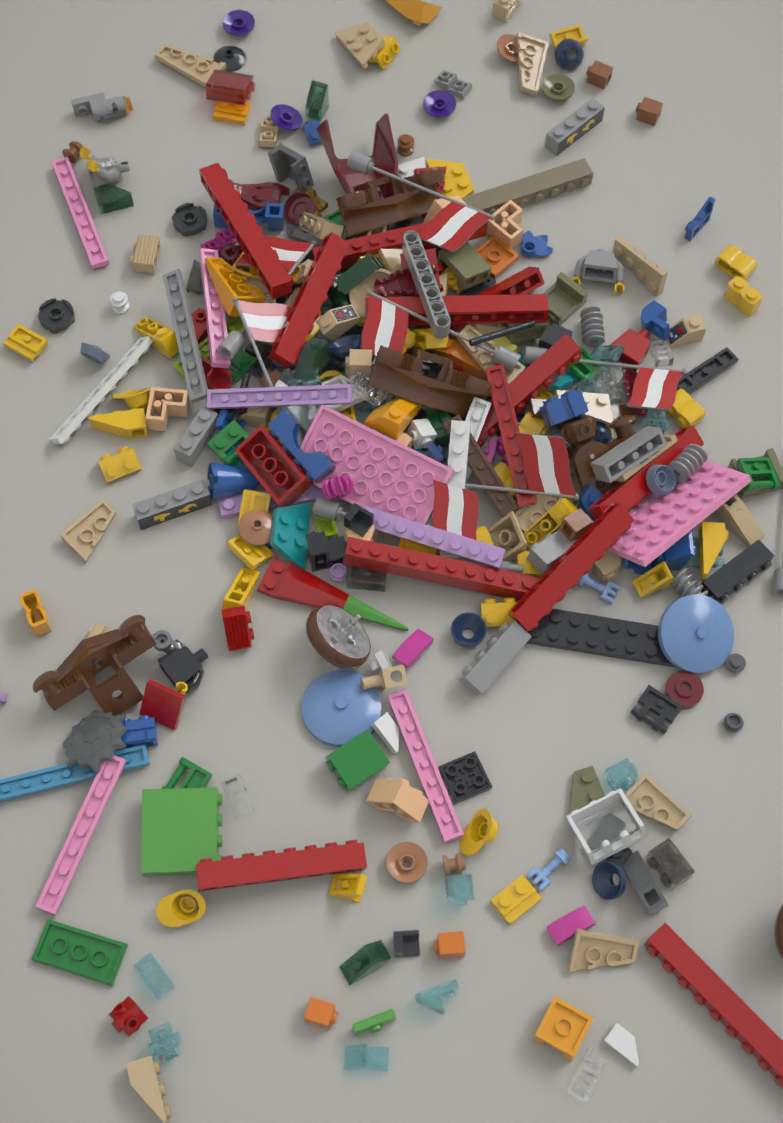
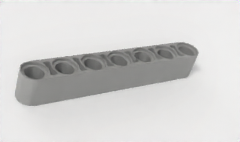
[402,231,451,339]

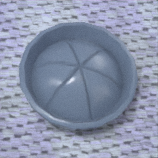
[80,342,110,364]
[646,464,676,496]

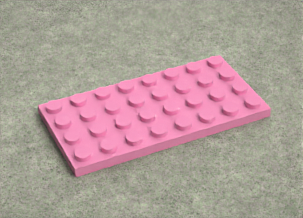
[300,404,454,525]
[606,461,751,567]

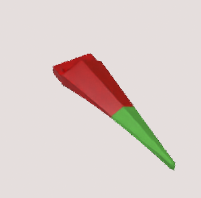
[257,556,408,631]

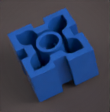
[539,389,589,429]

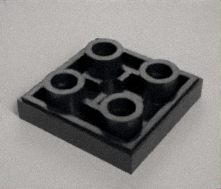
[438,751,492,804]

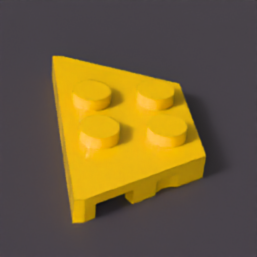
[426,159,474,198]

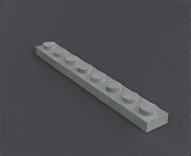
[162,269,208,403]

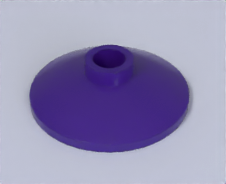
[222,10,255,36]
[423,90,456,117]
[270,104,303,131]

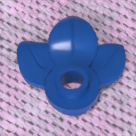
[520,231,553,257]

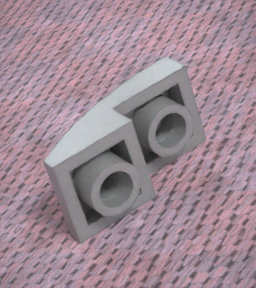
[434,70,472,99]

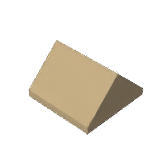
[487,511,527,561]

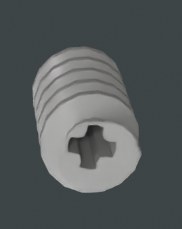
[580,306,605,347]
[668,444,708,484]
[671,568,713,598]

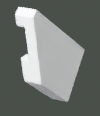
[371,713,399,755]
[603,1023,639,1067]

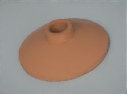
[497,34,518,63]
[239,510,272,546]
[386,842,428,883]

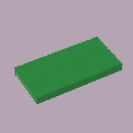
[32,919,128,987]

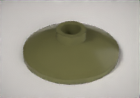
[542,74,575,101]

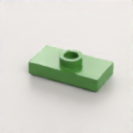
[352,1009,396,1036]

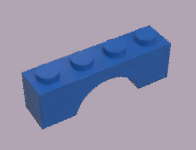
[213,203,285,231]
[267,409,336,482]

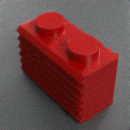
[221,606,255,652]

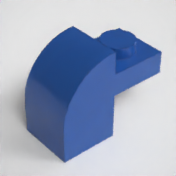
[641,300,670,341]

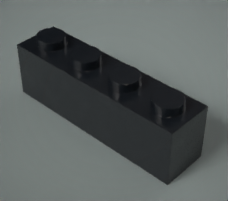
[701,539,775,604]

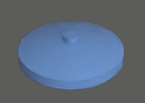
[658,594,734,673]
[302,670,381,747]

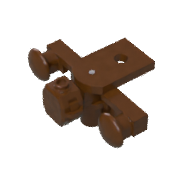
[560,415,637,495]

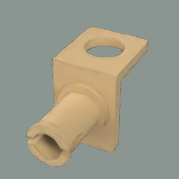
[360,665,408,690]

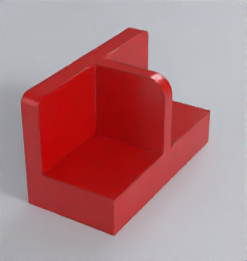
[201,357,233,390]

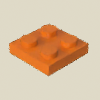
[476,235,519,279]

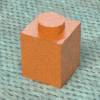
[434,931,466,959]
[304,997,338,1030]

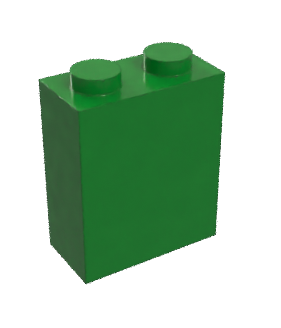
[325,729,390,792]

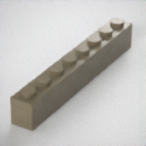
[461,158,593,215]

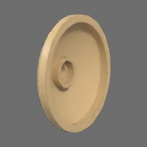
[349,268,403,319]

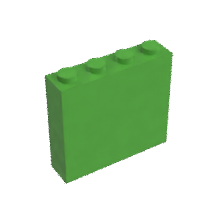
[141,787,223,876]

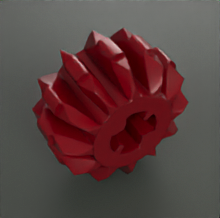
[218,242,243,266]

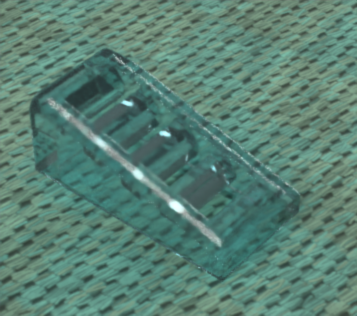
[133,952,175,1000]

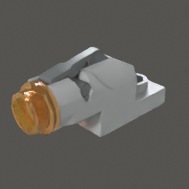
[71,92,133,121]

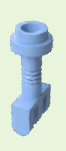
[578,572,620,604]
[526,849,570,892]

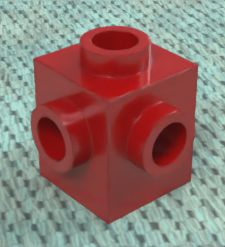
[109,996,149,1037]

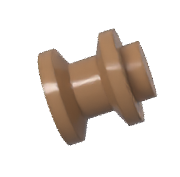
[443,854,466,876]

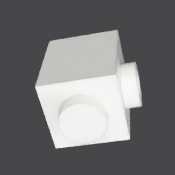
[406,419,437,449]

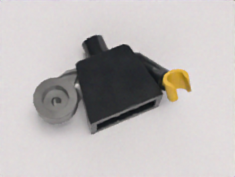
[152,630,208,695]

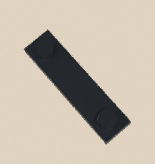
[677,347,739,394]

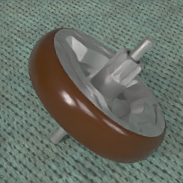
[306,605,371,670]

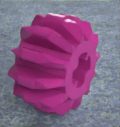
[321,474,354,501]

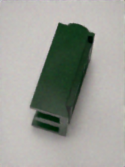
[334,253,388,295]

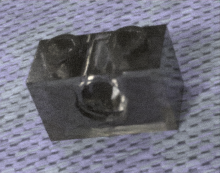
[346,565,387,592]
[646,838,695,891]

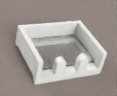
[566,788,647,865]

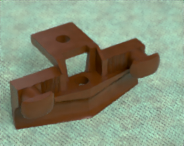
[336,167,444,237]
[368,345,492,417]
[33,615,156,716]

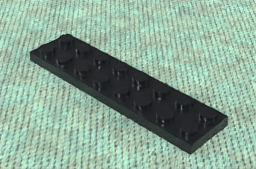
[526,608,677,668]

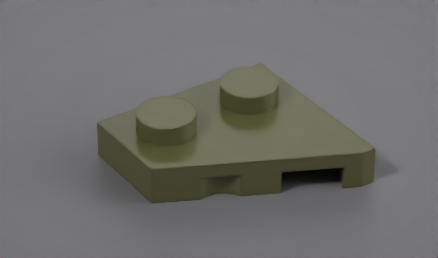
[569,766,605,814]

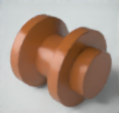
[397,134,414,156]
[62,141,82,163]

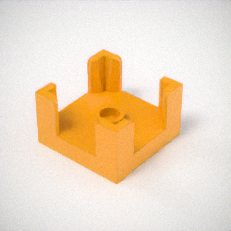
[533,996,593,1061]

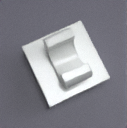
[369,650,395,674]

